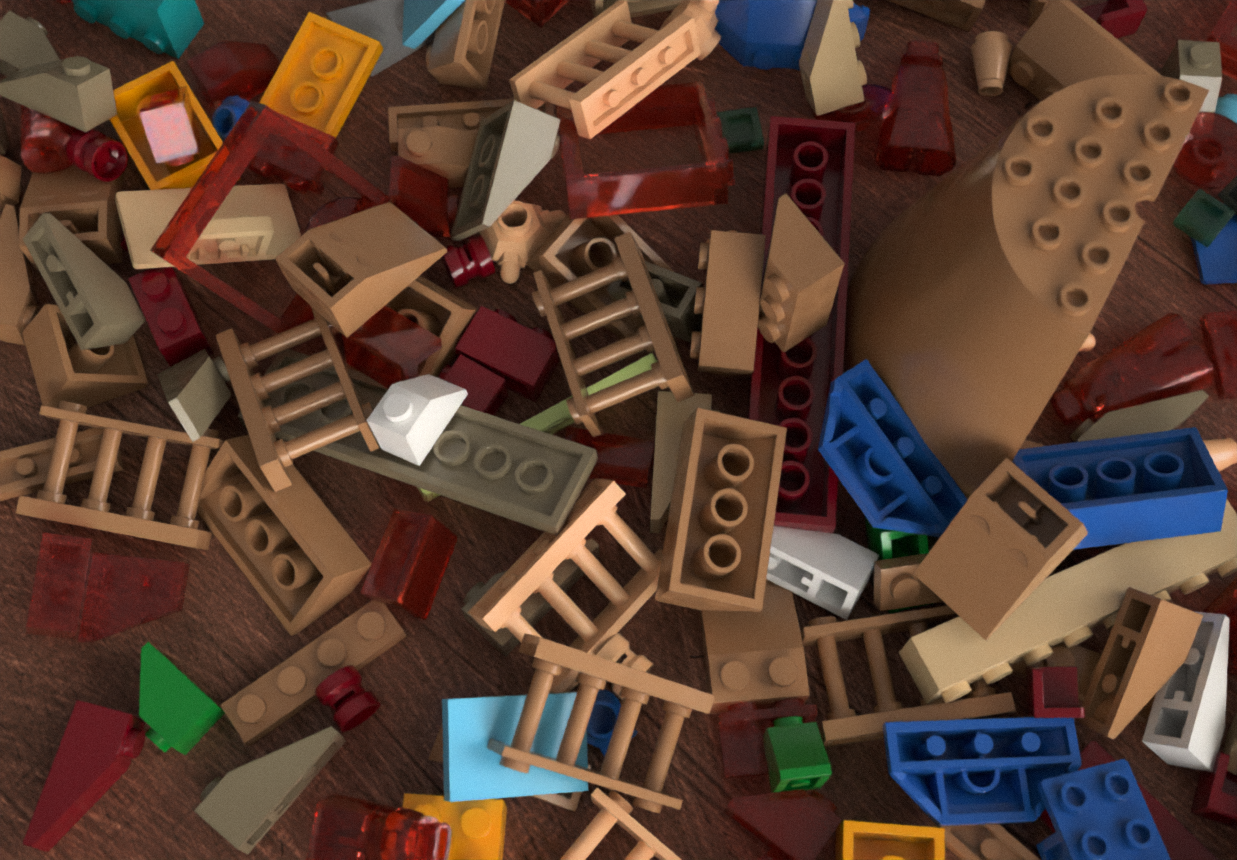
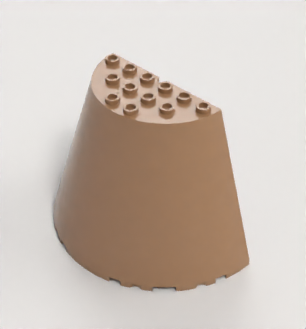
[843,74,1210,499]

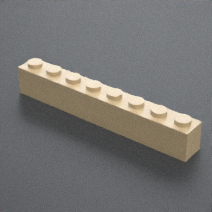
[899,499,1237,704]

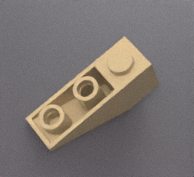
[799,0,867,116]

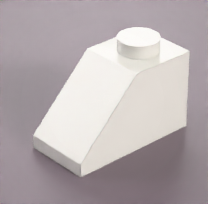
[367,374,468,466]

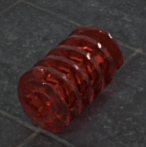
[21,105,77,174]

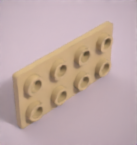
[115,184,301,269]

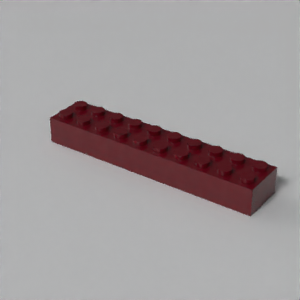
[746,116,855,533]

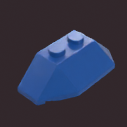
[715,0,870,71]
[818,359,968,537]
[882,717,1082,826]

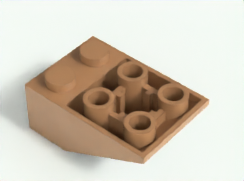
[18,154,123,270]
[275,202,447,338]
[913,457,1088,641]

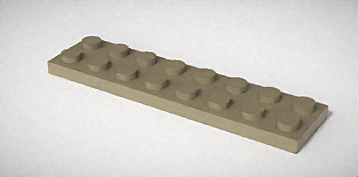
[237,349,598,536]

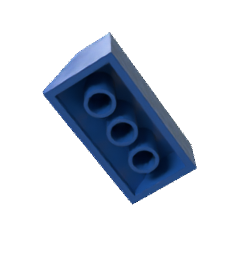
[1012,427,1228,550]

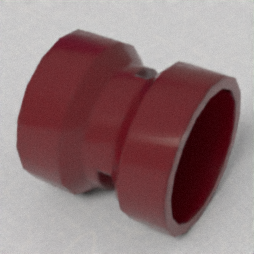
[66,129,128,182]
[441,234,495,289]
[314,665,381,732]

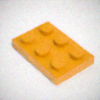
[253,12,384,154]

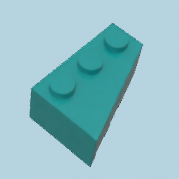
[72,0,204,59]

